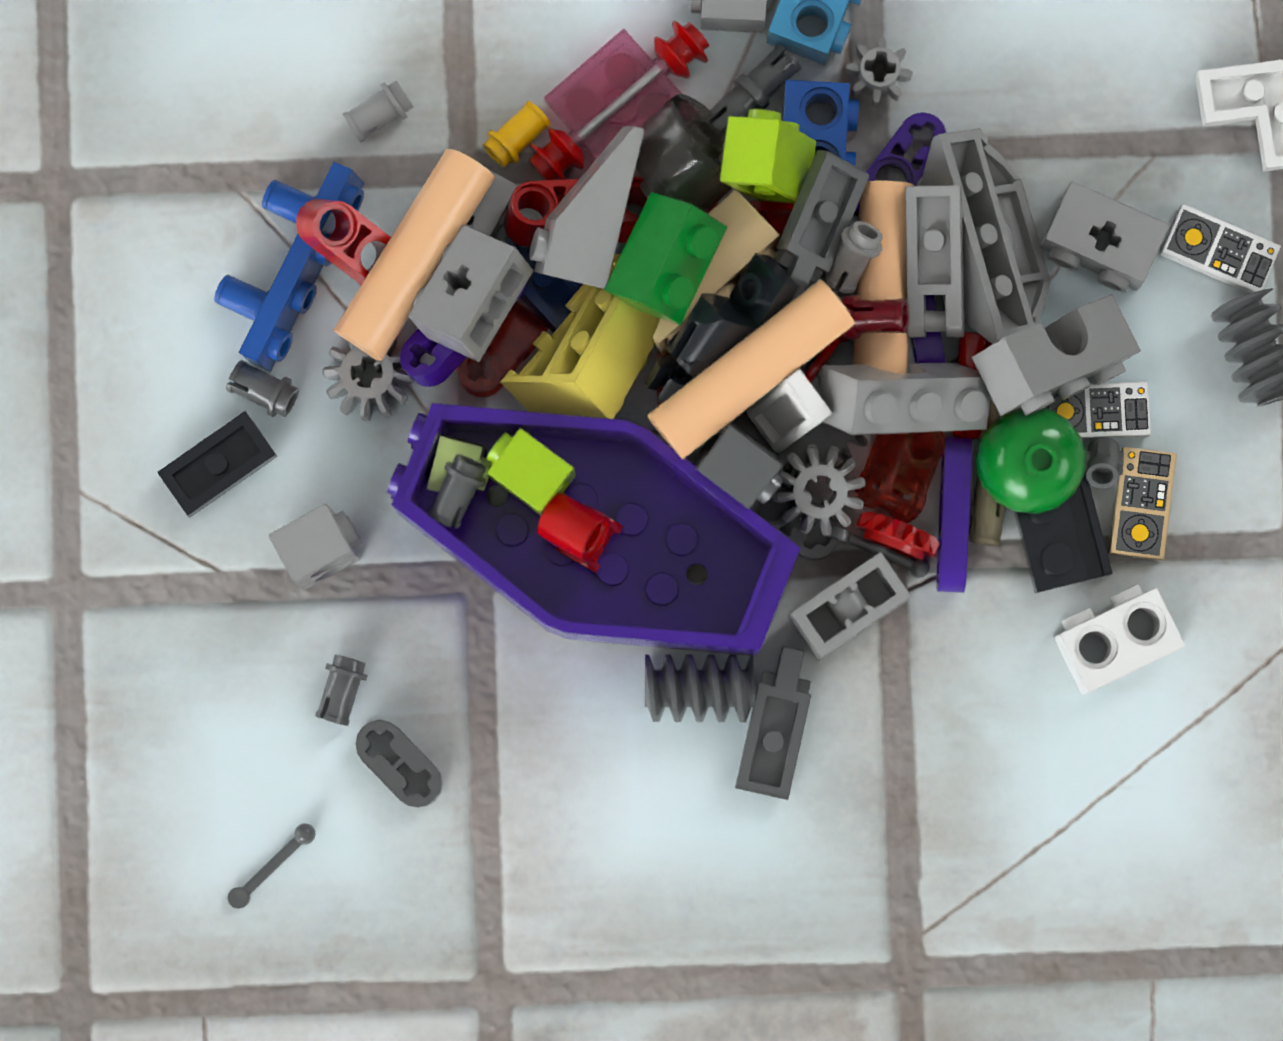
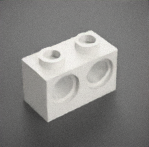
[1054,584,1186,695]

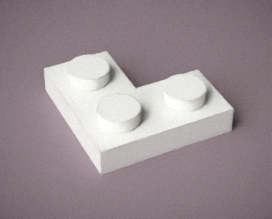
[1195,59,1283,172]

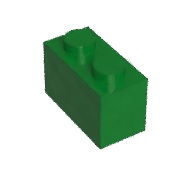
[604,192,727,325]

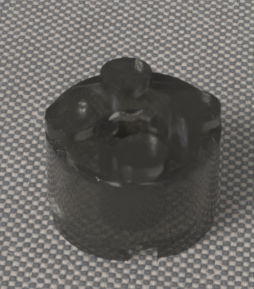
[636,93,732,213]

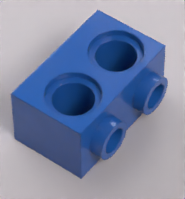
[782,80,859,166]

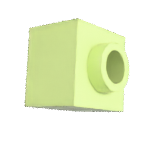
[427,435,492,498]

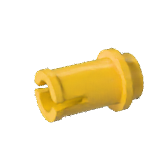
[483,100,551,168]

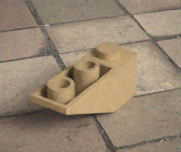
[653,189,780,356]

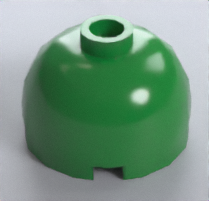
[976,407,1086,514]

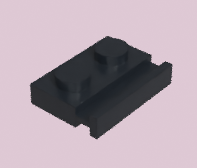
[1014,472,1113,594]

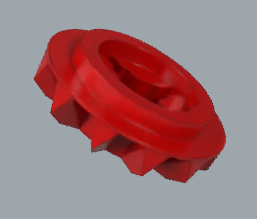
[855,511,940,561]

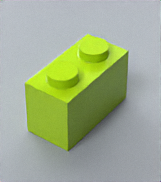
[720,109,816,204]
[486,428,576,516]

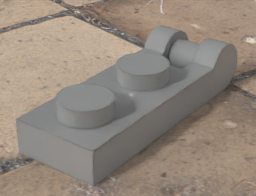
[906,185,965,338]

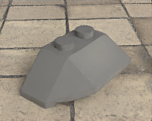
[920,128,1050,344]

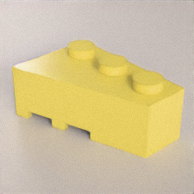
[500,254,660,419]

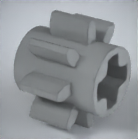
[845,37,913,107]

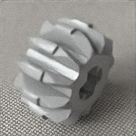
[322,339,414,422]
[773,444,865,536]

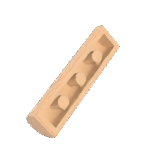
[333,149,495,361]
[853,180,914,374]
[647,280,855,459]

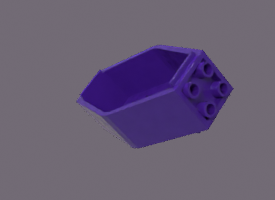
[387,403,800,656]

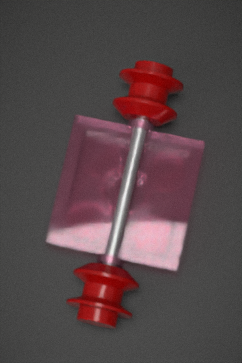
[528,21,709,180]

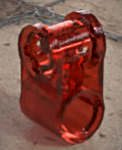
[456,301,549,398]
[855,431,945,523]

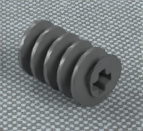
[1211,288,1283,407]
[645,654,754,723]

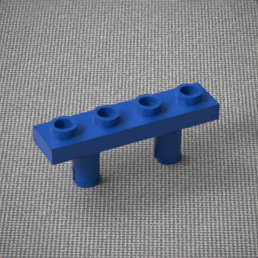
[214,161,365,372]

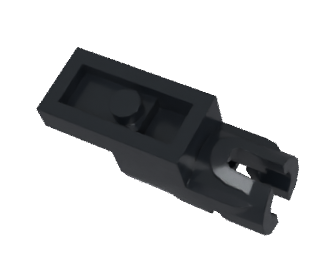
[645,253,799,403]

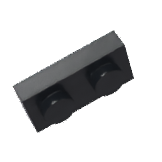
[157,411,278,518]

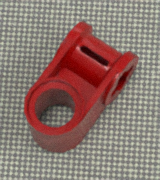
[537,493,623,574]

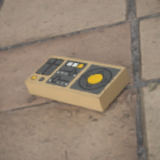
[1108,447,1177,561]

